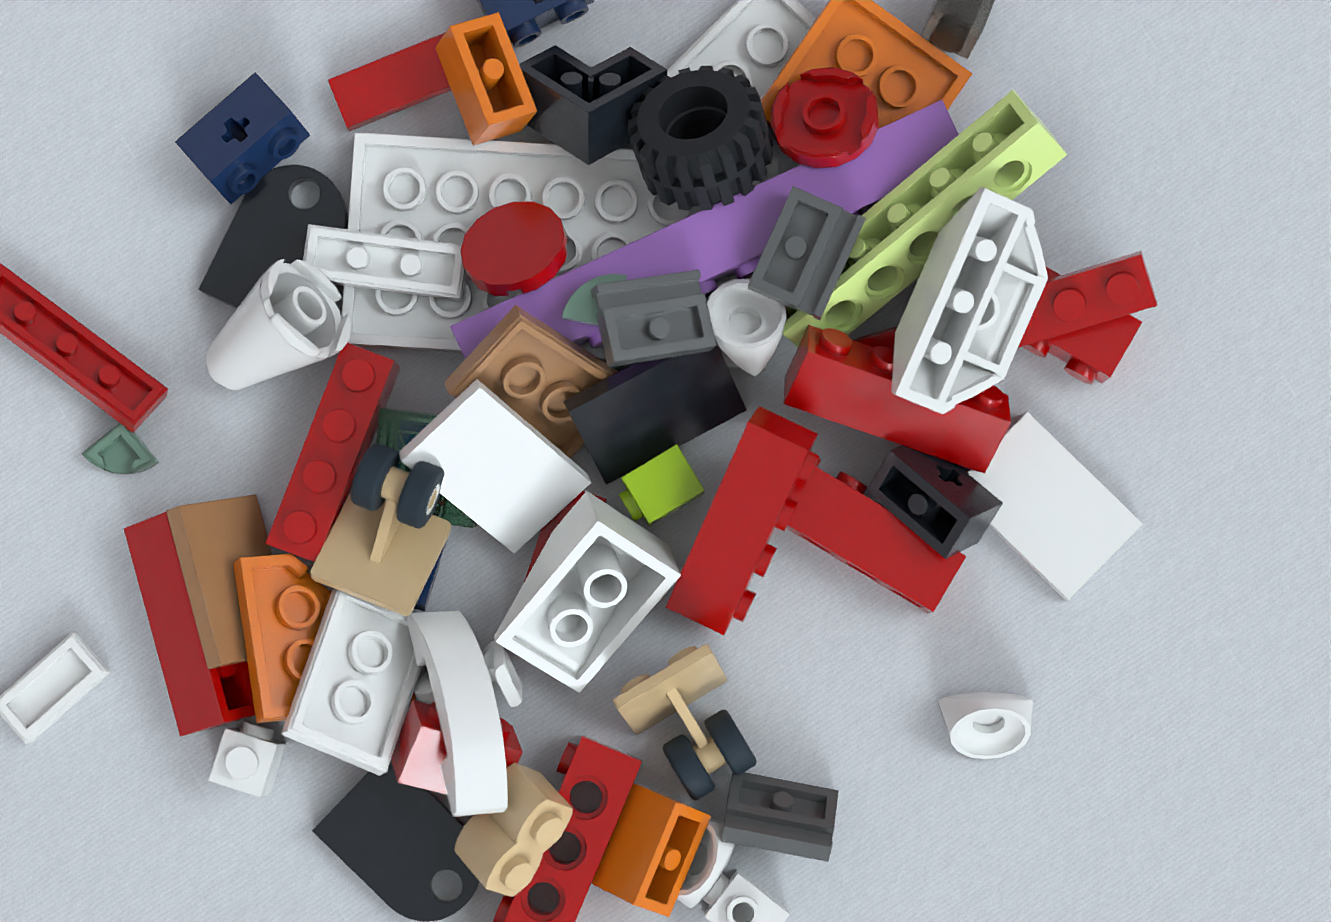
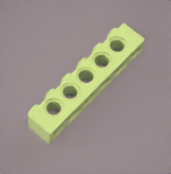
[782,90,1067,347]

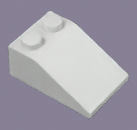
[494,491,681,693]

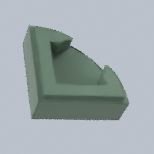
[562,274,627,327]
[81,423,160,475]

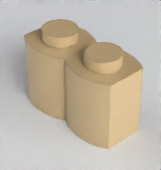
[454,763,573,897]

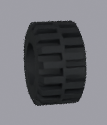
[628,66,773,211]

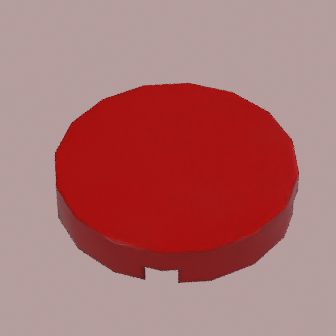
[771,67,879,168]
[460,201,568,296]

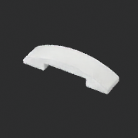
[406,611,508,816]

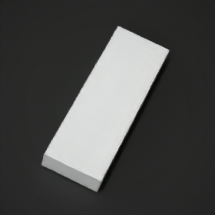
[303,224,466,301]

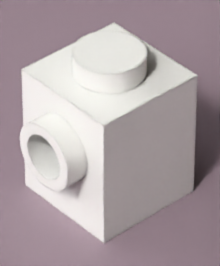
[208,721,287,797]
[702,870,790,922]

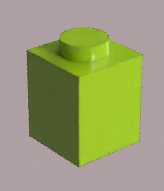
[618,445,705,527]

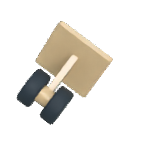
[310,443,451,616]
[613,644,757,800]

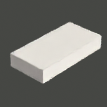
[0,632,111,744]

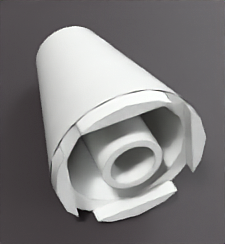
[205,259,351,390]

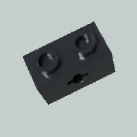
[866,445,1003,559]

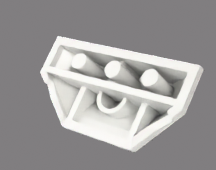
[891,187,1048,414]

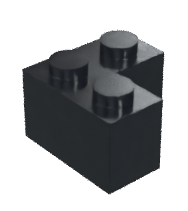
[519,45,667,165]

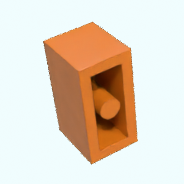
[435,12,537,146]
[591,783,711,917]

